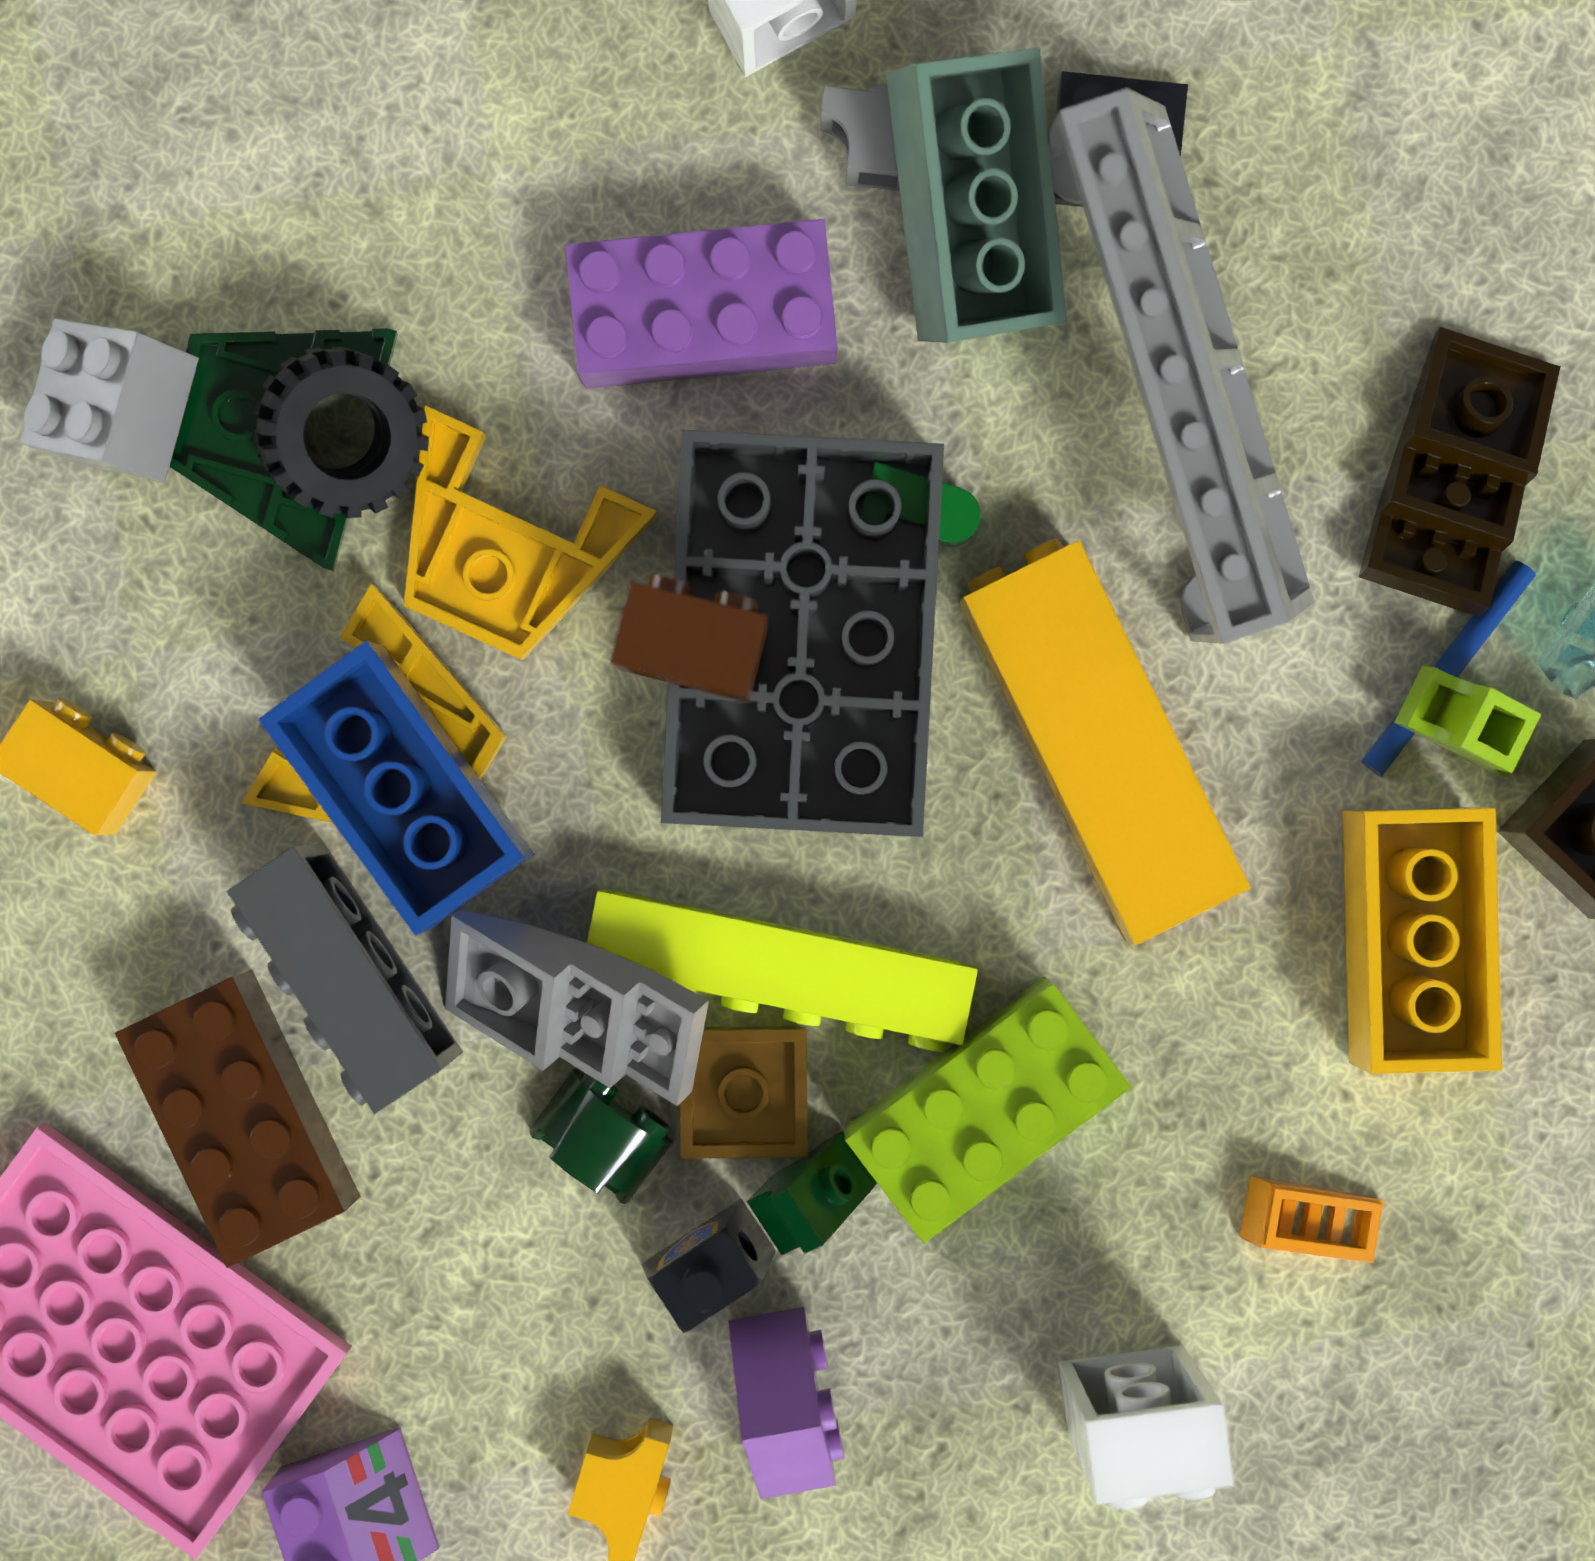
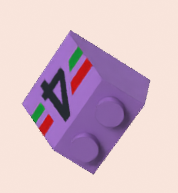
[262,1427,440,1561]

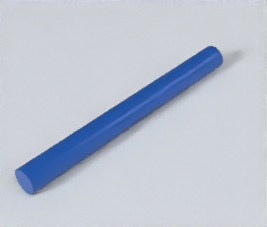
[1361,561,1536,777]

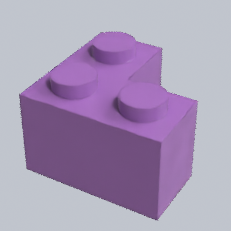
[728,1307,844,1499]

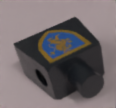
[641,1198,776,1333]

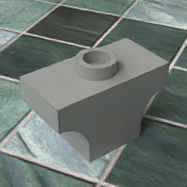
[820,85,900,191]

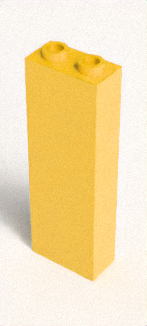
[958,538,1251,946]

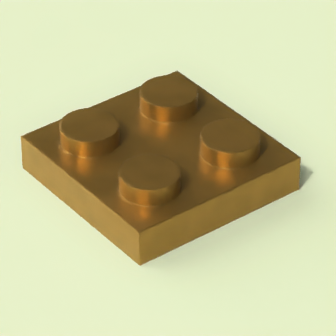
[680,1026,808,1159]

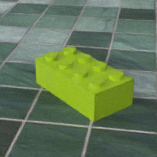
[843,976,1132,1244]

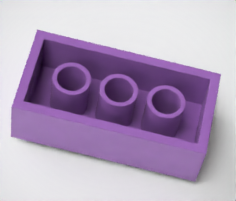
[565,219,838,389]

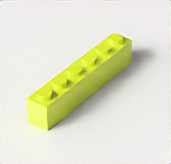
[587,888,978,1052]

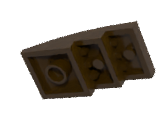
[1359,327,1561,617]

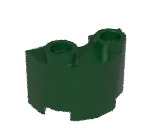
[530,1068,674,1204]

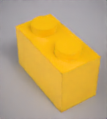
[0,697,157,836]

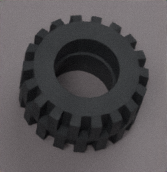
[252,347,429,519]

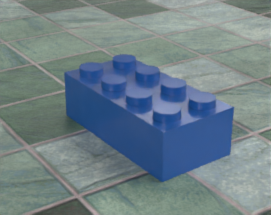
[258,640,535,936]

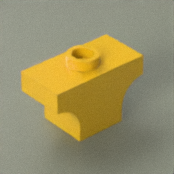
[567,1418,673,1561]

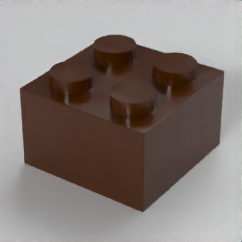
[610,574,769,703]

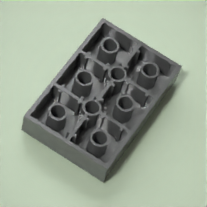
[661,430,944,837]

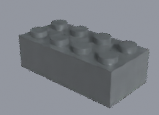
[226,843,463,1115]

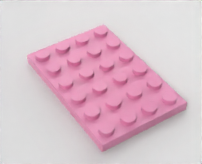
[0,1123,352,1560]

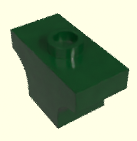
[746,1131,878,1255]

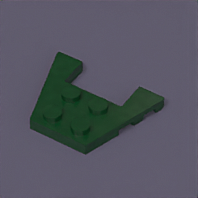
[169,328,398,572]

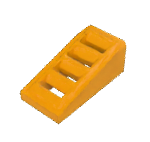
[1239,1176,1384,1263]

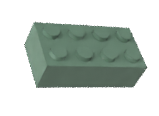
[886,48,1067,343]

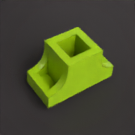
[1394,665,1542,778]

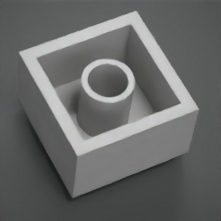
[19,319,199,483]

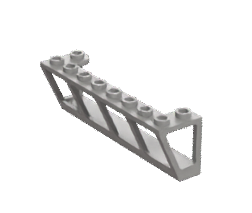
[1048,88,1315,644]

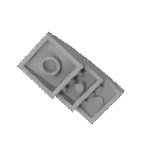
[445,909,709,1106]

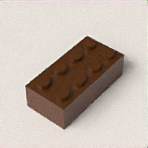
[115,970,361,1268]

